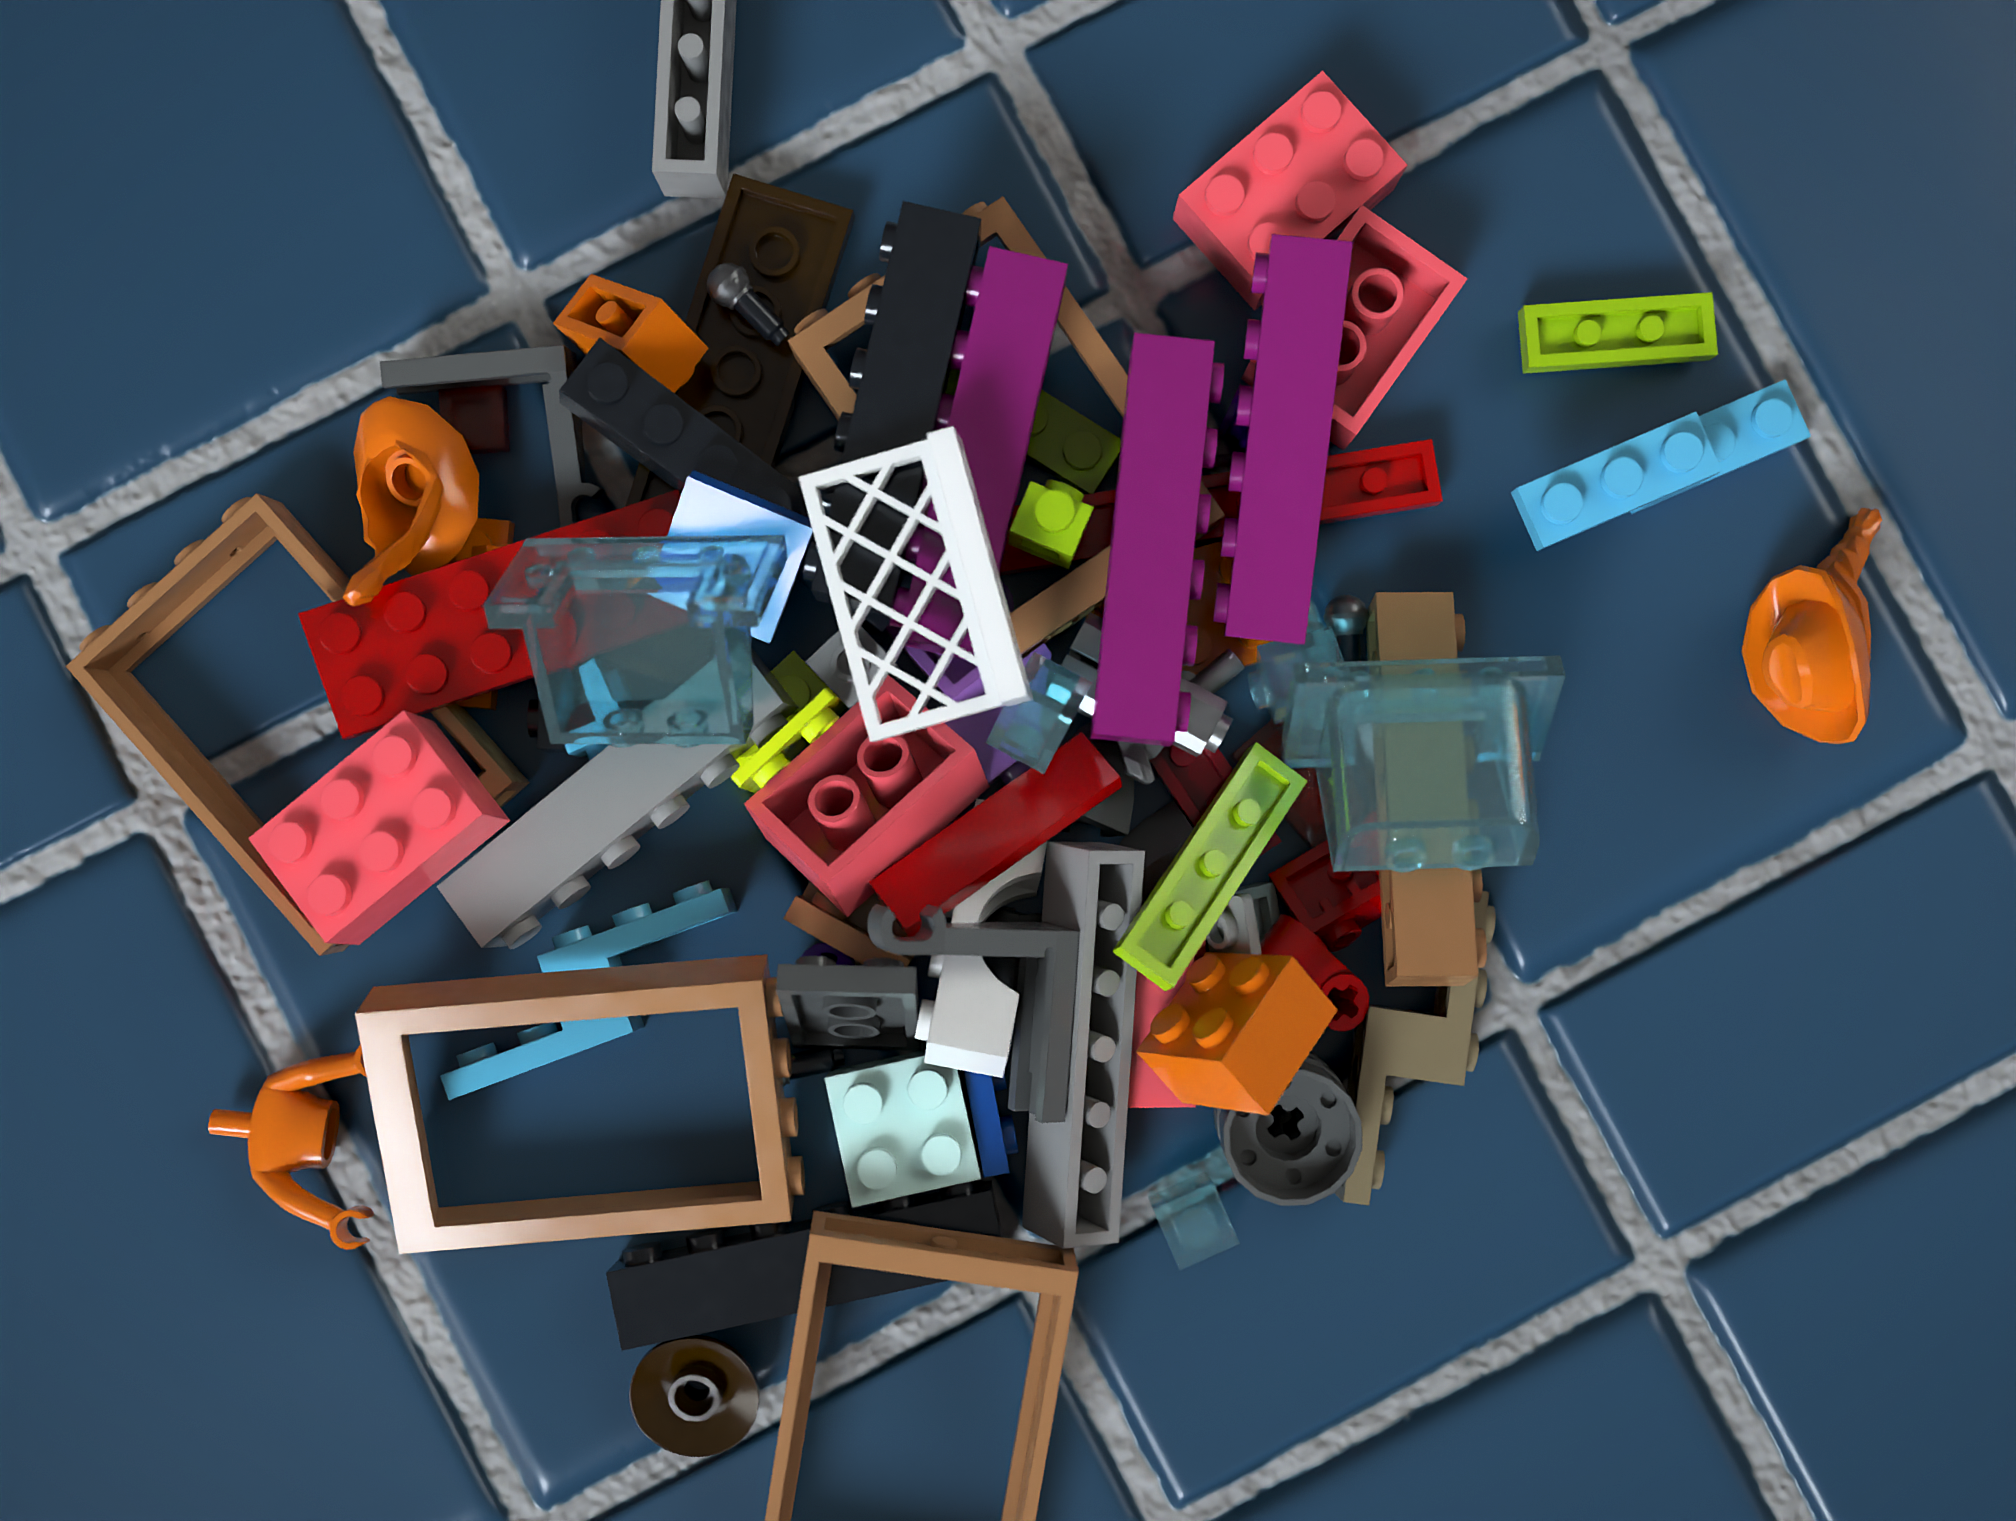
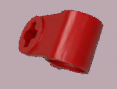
[1260,914,1369,1032]

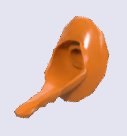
[343,396,479,606]
[1741,508,1882,744]

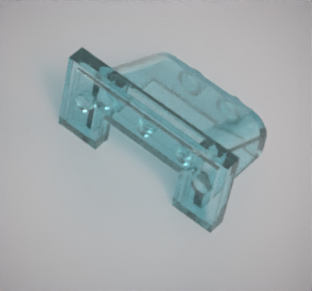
[483,535,788,748]
[1280,655,1566,872]

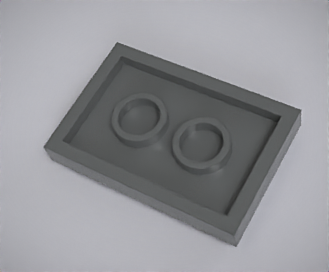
[776,956,921,1051]

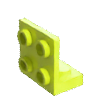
[731,650,848,793]

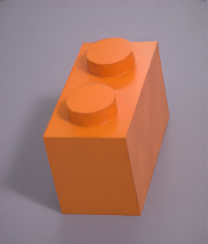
[553,274,709,394]

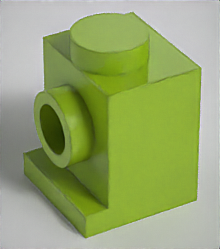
[1008,480,1094,569]

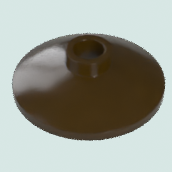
[629,1335,760,1457]

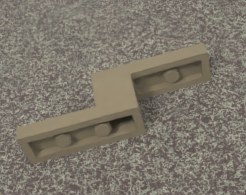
[1335,891,1496,1206]

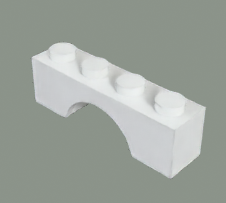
[915,799,1047,1078]

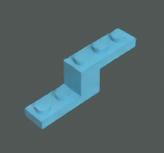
[1511,379,1811,551]
[440,880,737,1100]

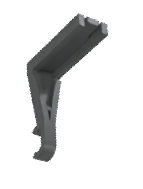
[379,345,604,528]
[867,904,1080,1123]

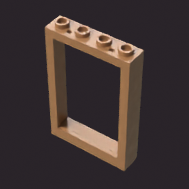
[788,196,1225,659]
[65,493,530,956]
[355,954,805,1254]
[765,1211,1079,1521]

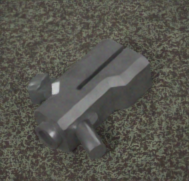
[1047,612,1245,785]

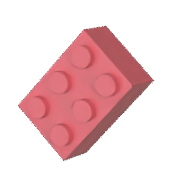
[1173,70,1408,311]
[1242,205,1468,451]
[744,675,990,917]
[248,710,510,945]

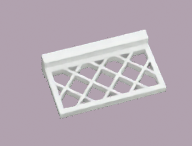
[799,426,1033,742]

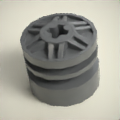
[1213,1051,1362,1206]

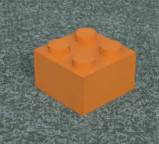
[1136,952,1338,1115]

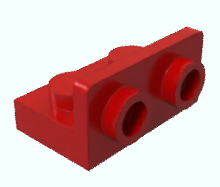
[1268,811,1381,952]

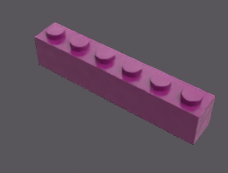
[1213,234,1353,645]
[890,246,1068,660]
[1090,333,1224,747]

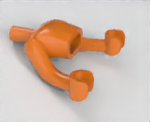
[208,1045,374,1250]

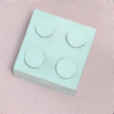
[825,1049,982,1207]

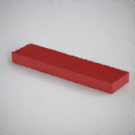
[869,732,1123,937]

